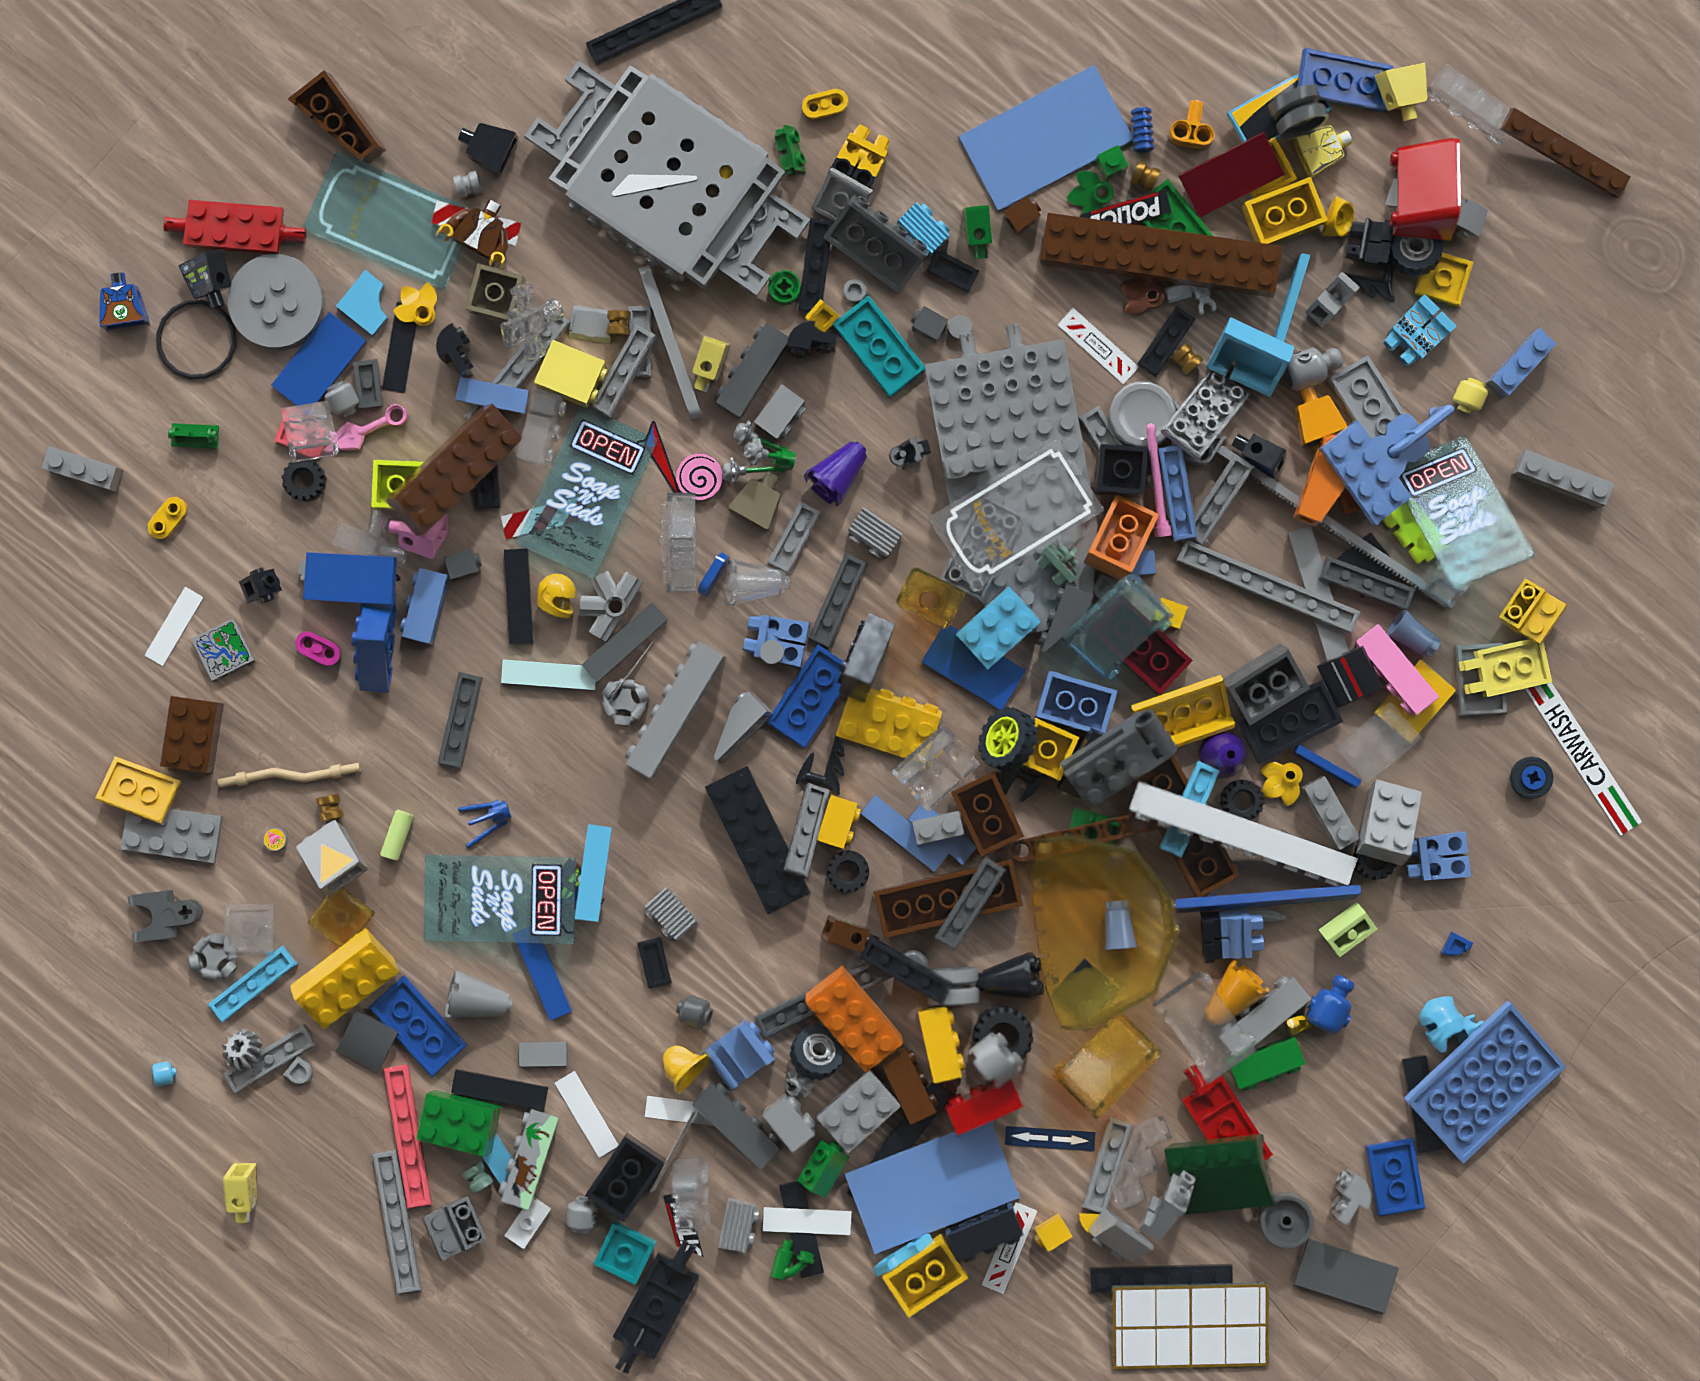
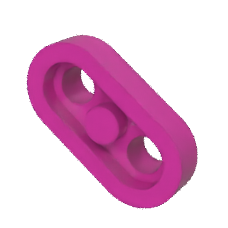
[295,631,342,666]

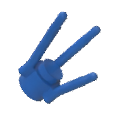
[458,799,512,848]

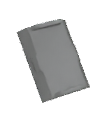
[569,305,612,344]

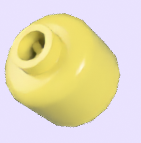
[1453,378,1488,414]

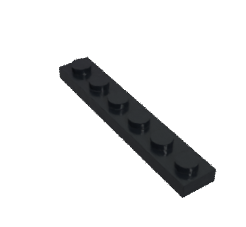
[1090,1264,1233,1292]

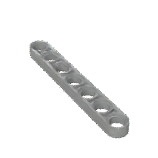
[638,265,703,421]

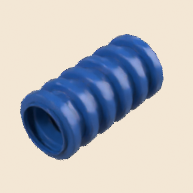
[1131,107,1155,153]

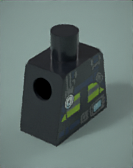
[178,249,231,309]

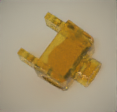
[896,567,965,629]

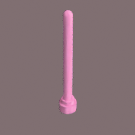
[1146,423,1173,537]

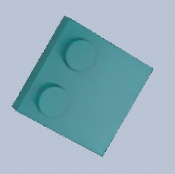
[593,1220,657,1285]

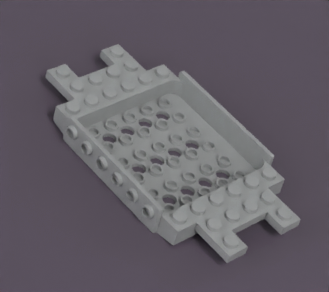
[524,61,810,297]

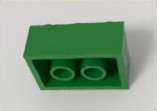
[416,1090,501,1157]

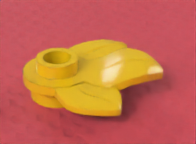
[393,282,437,326]
[1261,762,1303,806]

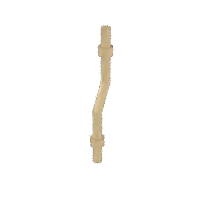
[218,763,361,788]

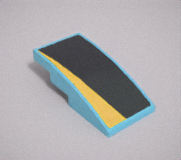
[1226,74,1332,142]

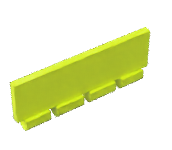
[1383,497,1449,564]

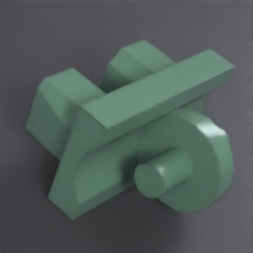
[1037,542,1080,587]

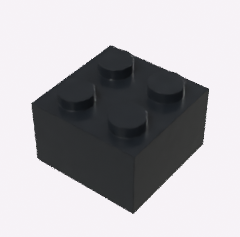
[1096,444,1148,498]

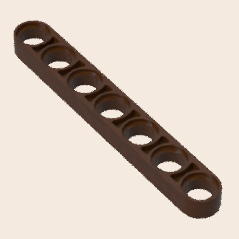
[1011,812,1165,862]

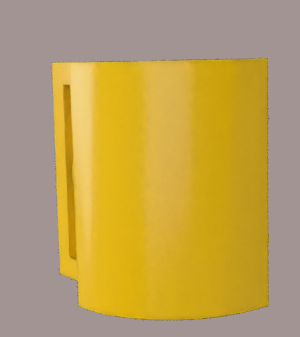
[1499,578,1567,646]

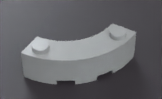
[1385,178,1488,238]

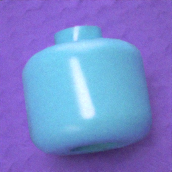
[152,1062,177,1087]

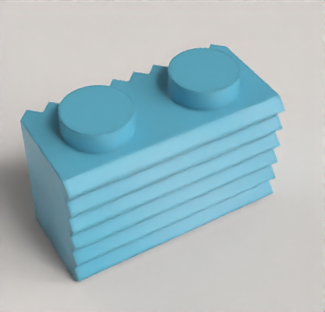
[897,202,950,258]

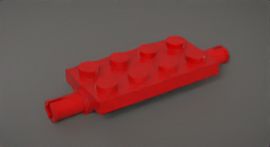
[163,200,307,254]
[1181,1064,1273,1185]

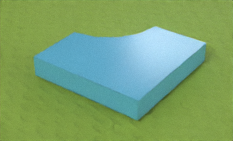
[336,270,388,336]

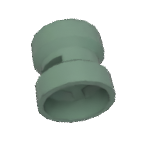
[461,1161,493,1194]

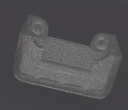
[1152,971,1257,1083]

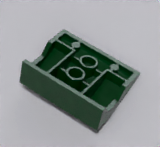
[1164,1134,1275,1215]

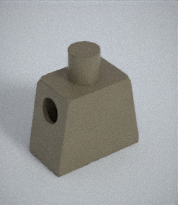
[728,471,781,531]

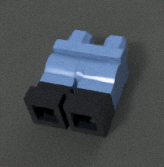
[1200,909,1264,964]

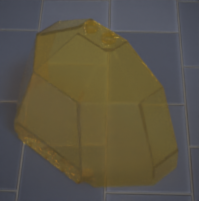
[1031,835,1179,1031]

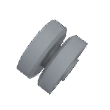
[928,967,979,1006]

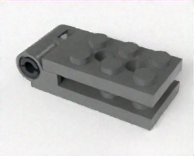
[1060,710,1177,809]

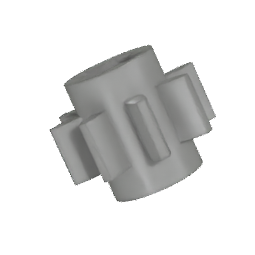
[785,1069,814,1098]

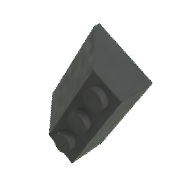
[1223,644,1310,725]

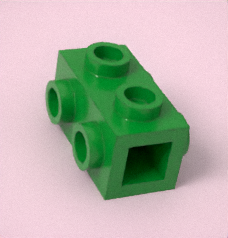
[797,1140,850,1198]

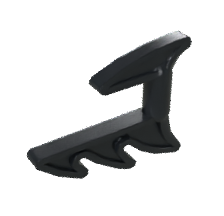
[1345,256,1395,302]
[796,736,845,795]
[996,768,1045,801]

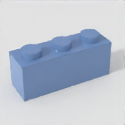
[1486,328,1557,399]
[400,568,450,645]

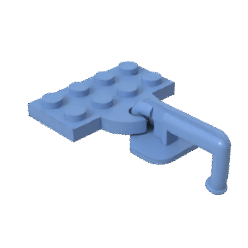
[1319,405,1455,525]

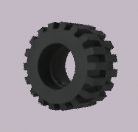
[973,1005,1033,1060]

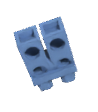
[743,615,810,668]
[1406,831,1471,881]

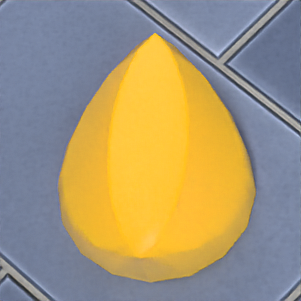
[1322,196,1355,237]

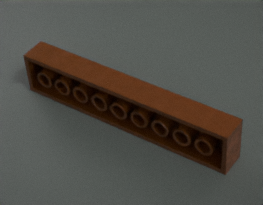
[1040,213,1283,298]

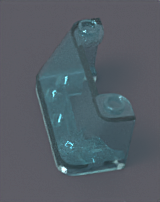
[1060,574,1175,680]

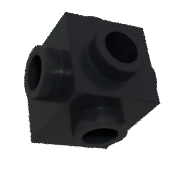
[239,568,282,604]

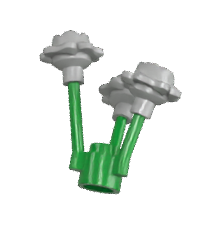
[722,420,796,486]

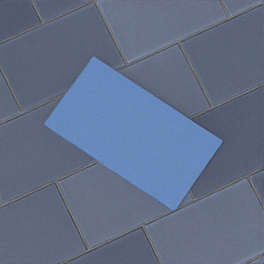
[959,65,1134,211]
[845,1121,1020,1254]

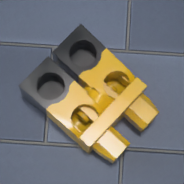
[827,124,890,189]

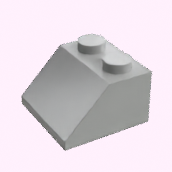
[1088,1207,1155,1263]

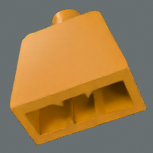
[1295,386,1347,446]

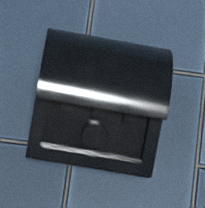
[787,321,837,359]
[436,323,474,378]

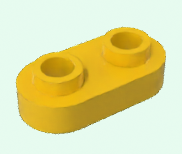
[802,89,848,120]
[148,497,188,540]

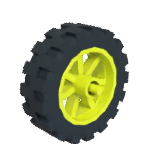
[978,707,1038,772]

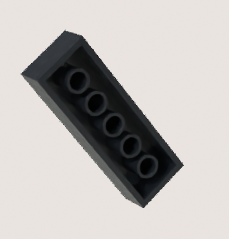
[705,766,811,914]

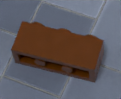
[880,1048,939,1125]

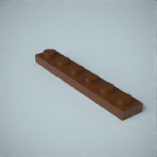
[1500,108,1631,198]

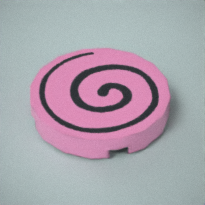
[676,454,723,501]

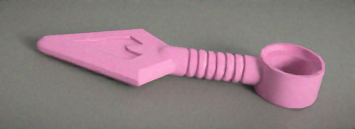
[323,404,408,451]

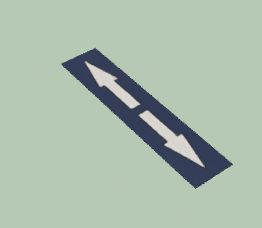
[1005,1126,1096,1151]

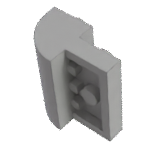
[1331,1167,1371,1225]

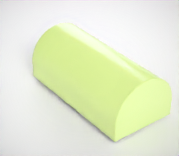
[380,809,414,861]

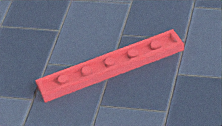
[384,1064,432,1209]

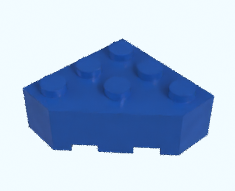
[352,593,397,693]

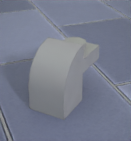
[1305,272,1360,328]

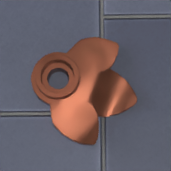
[1120,278,1165,315]

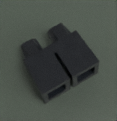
[1346,218,1394,271]

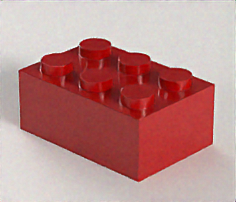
[945,1078,1023,1135]

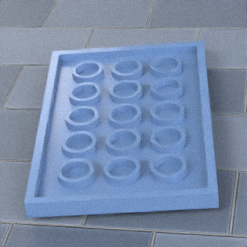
[1404,1000,1566,1164]

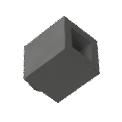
[911,306,949,344]
[444,549,482,581]

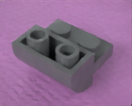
[421,1196,487,1261]

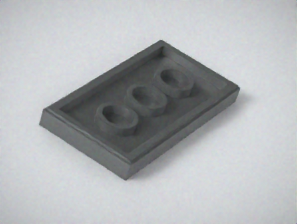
[1293,1238,1399,1313]

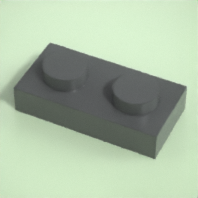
[353,359,384,410]

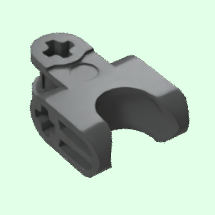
[128,890,203,942]

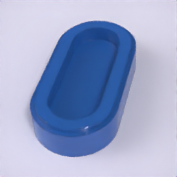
[698,552,730,597]

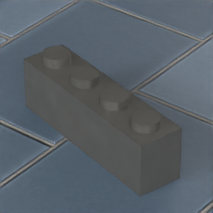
[715,323,788,420]
[692,1081,781,1170]

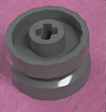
[1268,84,1329,140]
[1259,1192,1313,1248]

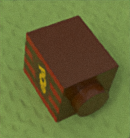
[1003,196,1041,235]

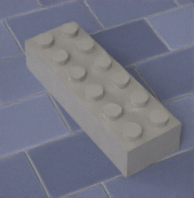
[625,641,726,778]

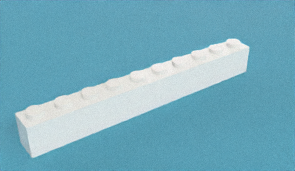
[1130,782,1358,886]

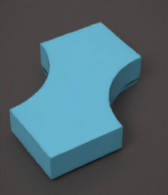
[873,1233,933,1276]

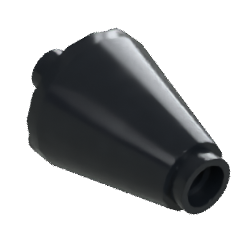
[977,952,1044,1000]

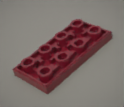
[1178,132,1285,218]

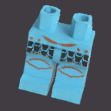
[1383,294,1457,367]

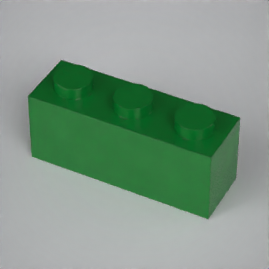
[1226,1035,1305,1091]

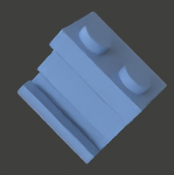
[702,1018,776,1091]

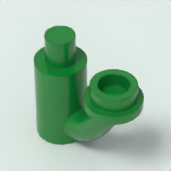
[770,1239,814,1280]

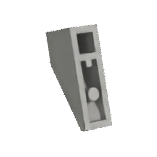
[714,691,773,763]

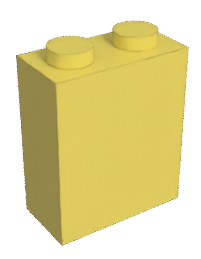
[534,340,608,409]

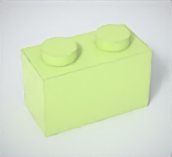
[1319,902,1378,957]

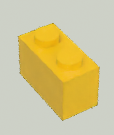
[817,795,861,849]

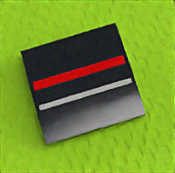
[1317,646,1383,708]

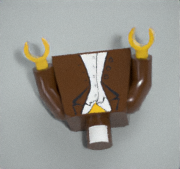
[436,200,508,269]

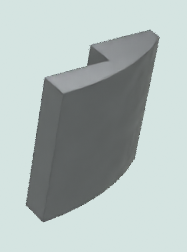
[336,1010,399,1073]

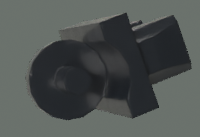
[889,437,931,469]

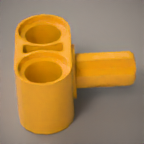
[1168,100,1215,150]

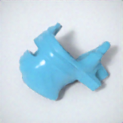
[1419,996,1484,1053]

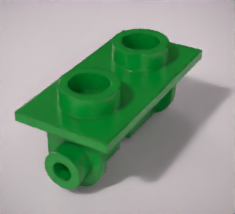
[774,125,806,176]
[168,423,219,449]

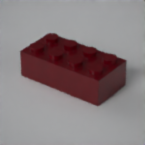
[1089,596,1193,696]

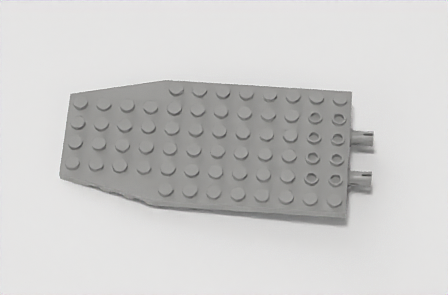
[924,323,1097,634]

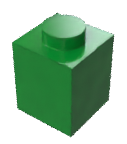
[1095,145,1129,181]

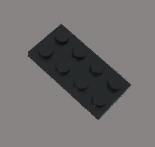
[1237,680,1344,764]

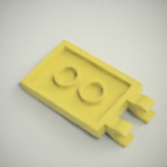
[1458,639,1552,697]

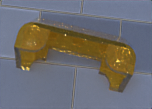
[1052,1008,1162,1119]

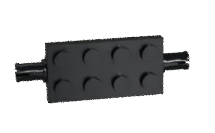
[613,1240,700,1374]

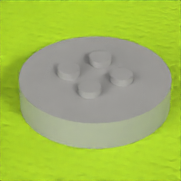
[228,254,325,350]

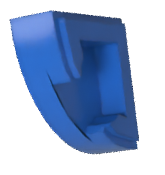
[1440,932,1473,955]

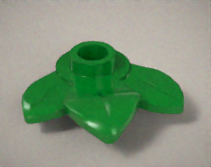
[1067,171,1114,213]

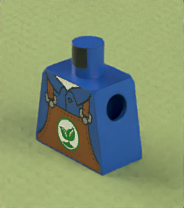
[99,273,150,330]

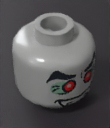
[566,1196,598,1234]

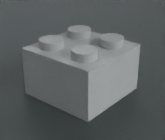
[762,1092,816,1153]

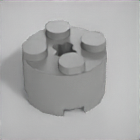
[969,1032,1023,1088]

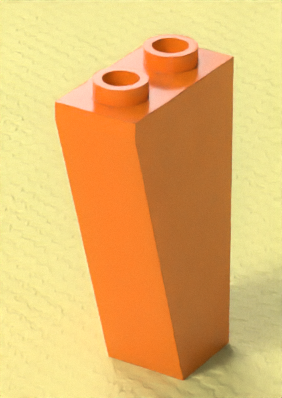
[1293,434,1346,526]

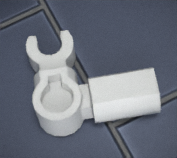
[1164,284,1216,315]

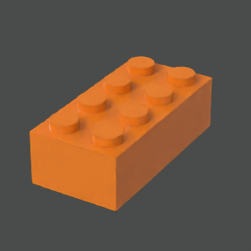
[805,965,903,1073]

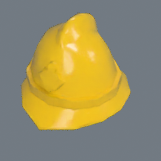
[663,1046,710,1094]

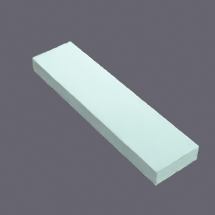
[501,660,596,690]

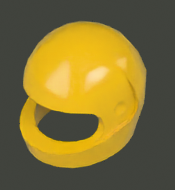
[537,573,576,618]

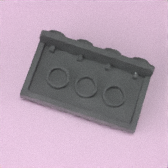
[823,195,930,294]

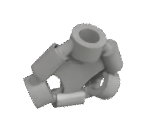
[601,678,650,726]
[189,932,238,980]

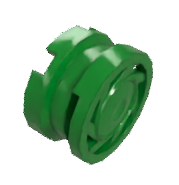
[768,270,801,305]

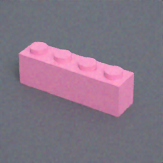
[1355,624,1439,717]

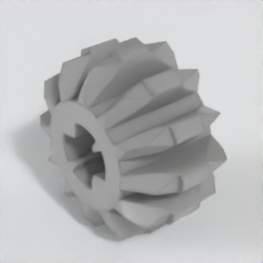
[221,1029,263,1070]

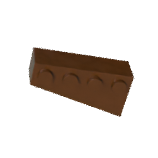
[288,70,386,164]

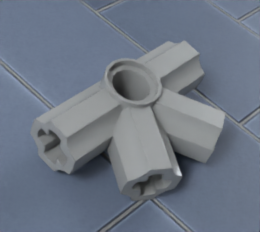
[580,571,643,642]

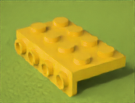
[1131,675,1235,748]
[836,688,942,765]

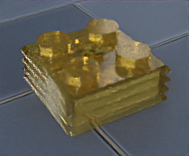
[308,888,375,947]

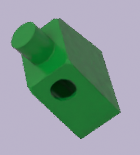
[963,205,992,260]

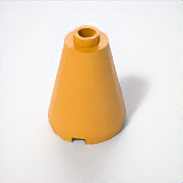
[1205,960,1270,1026]

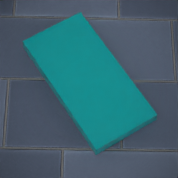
[832,295,925,398]

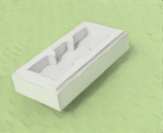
[504,1196,551,1249]

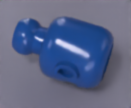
[1307,974,1354,1034]

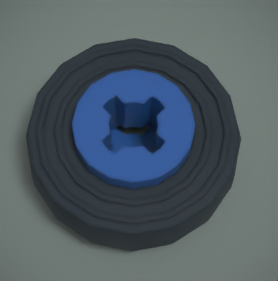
[1510,757,1554,799]

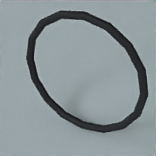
[156,299,236,379]

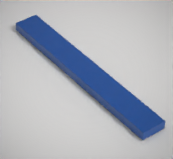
[1170,885,1361,914]

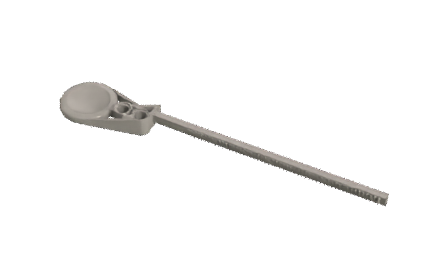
[1109,382,1456,609]

